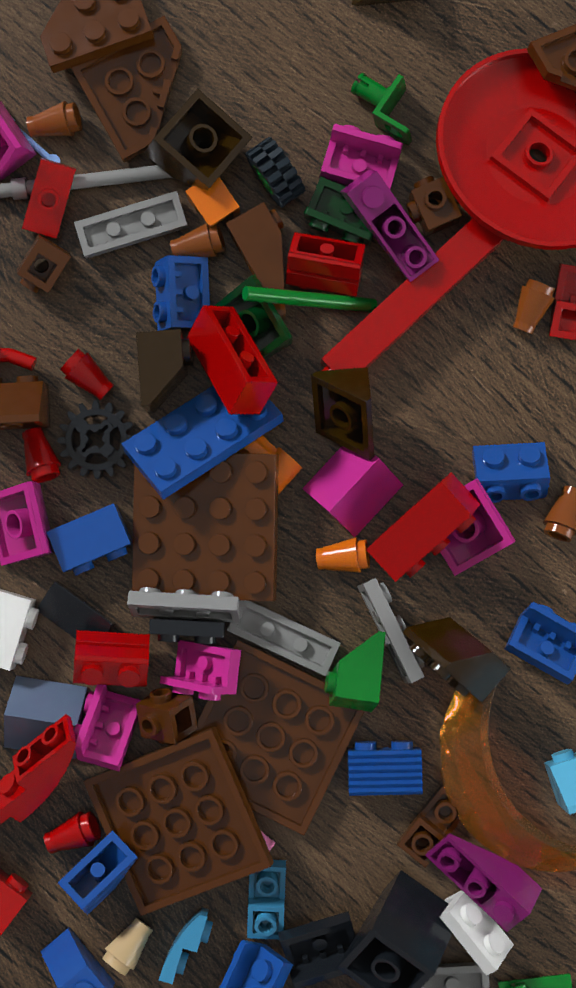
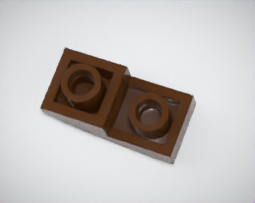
[397,783,471,868]

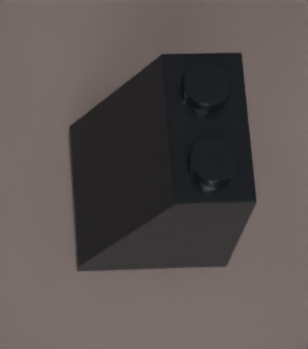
[337,870,452,988]

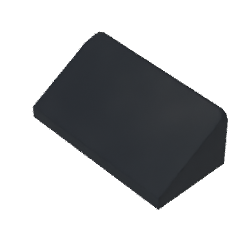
[37,581,116,639]

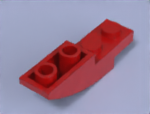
[0,714,76,825]

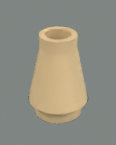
[102,918,153,976]

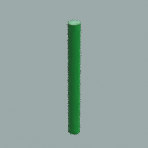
[242,286,377,312]

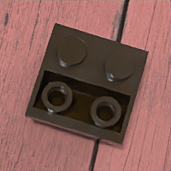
[402,617,511,703]

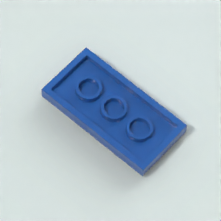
[122,386,284,500]

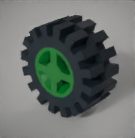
[245,137,306,208]

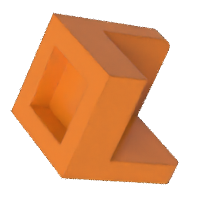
[186,177,241,227]

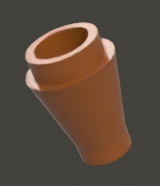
[26,101,82,138]
[170,223,226,258]
[512,278,555,334]
[543,486,576,542]

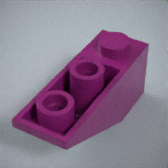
[340,169,439,282]
[425,833,542,932]

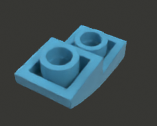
[247,860,286,940]
[158,907,213,985]

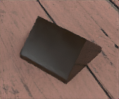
[311,367,375,460]

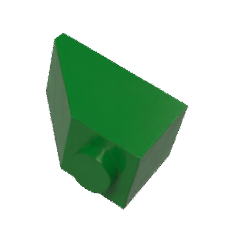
[324,631,386,712]

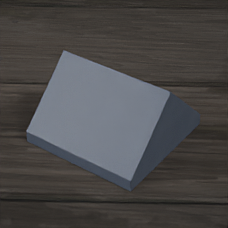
[4,675,88,759]

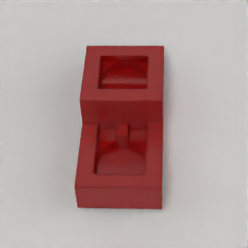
[549,263,576,340]

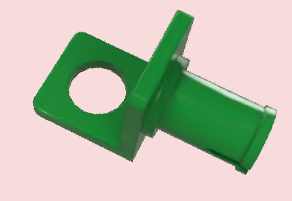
[351,73,412,145]

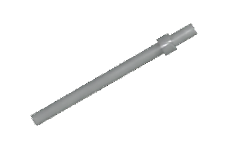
[0,165,173,200]

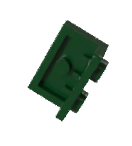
[304,177,373,246]

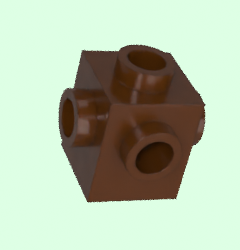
[406,176,462,237]
[136,688,198,745]

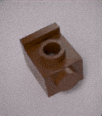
[16,234,71,293]

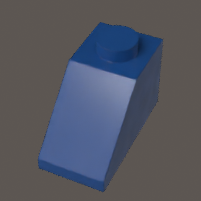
[58,830,138,915]
[40,927,115,988]

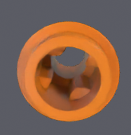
[316,537,370,573]

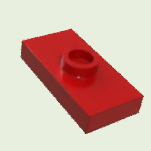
[22,158,76,239]

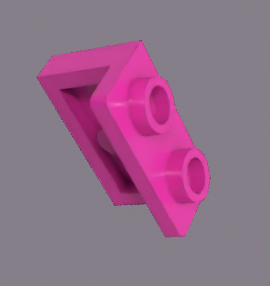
[319,124,403,189]
[160,640,241,701]
[74,685,141,771]

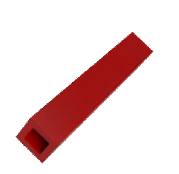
[321,218,504,371]

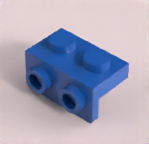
[472,442,550,503]
[504,602,576,685]

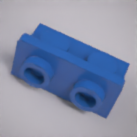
[151,255,210,331]
[219,940,293,988]

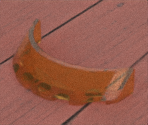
[439,660,576,872]

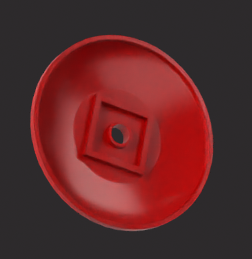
[436,48,576,250]

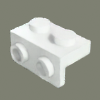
[440,890,514,976]

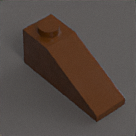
[226,202,286,321]

